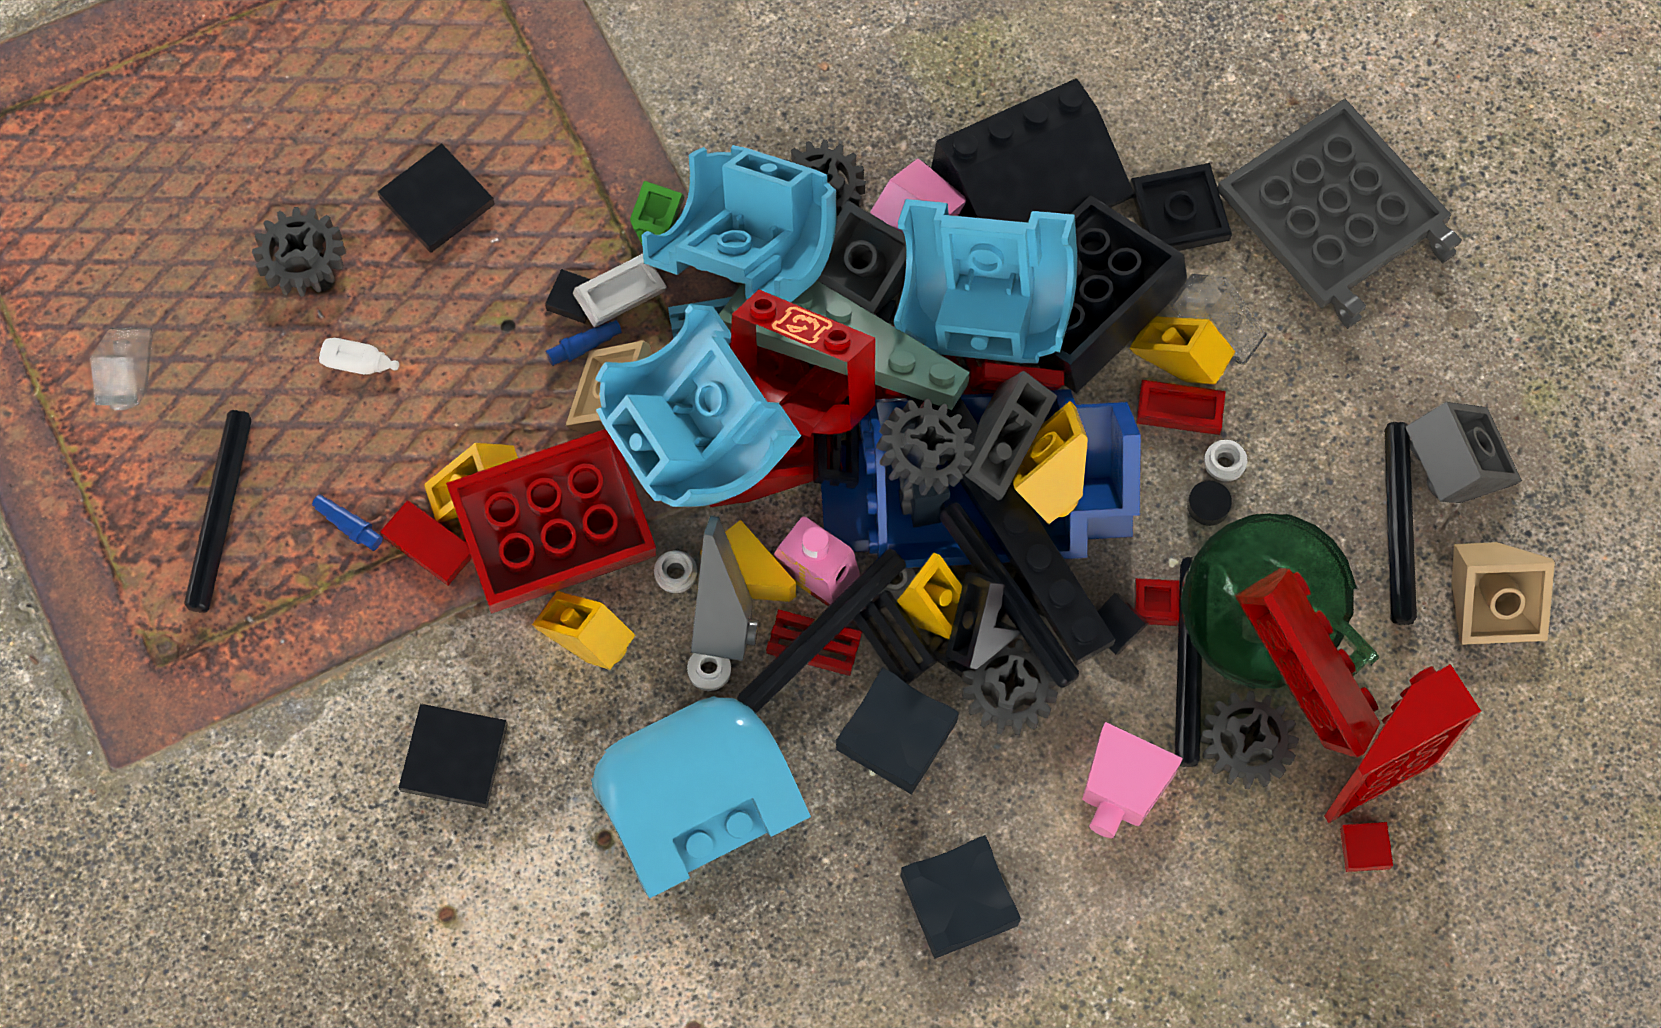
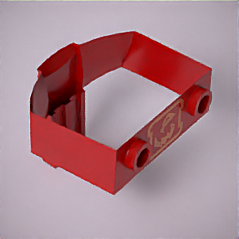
[731,289,875,437]

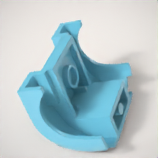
[642,145,837,302]
[894,199,1077,363]
[595,304,801,507]
[591,696,811,899]

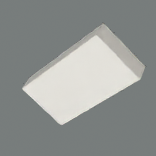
[573,254,667,328]

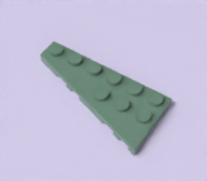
[719,280,969,410]

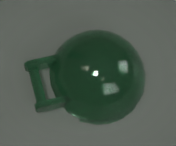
[1181,513,1380,700]

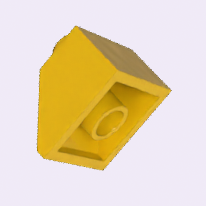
[1012,401,1088,524]

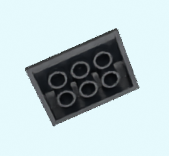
[931,78,1134,223]
[1036,195,1188,394]

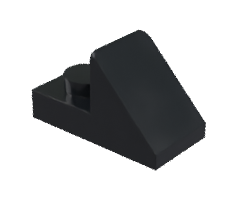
[945,572,1021,669]

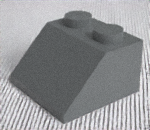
[817,201,906,315]
[1405,402,1522,503]

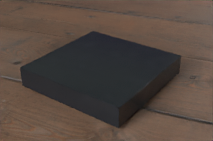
[377,143,495,253]
[1130,163,1232,251]
[398,704,508,808]

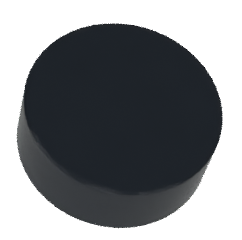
[1187,480,1232,526]

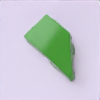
[630,181,684,244]

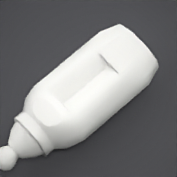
[319,338,399,375]

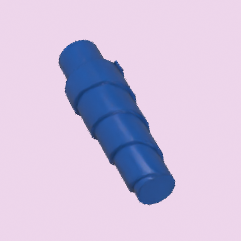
[545,320,622,366]
[312,494,383,551]

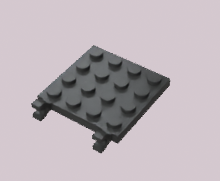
[1218,98,1462,329]

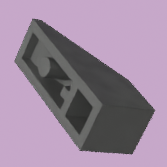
[964,371,1057,500]
[691,516,759,661]

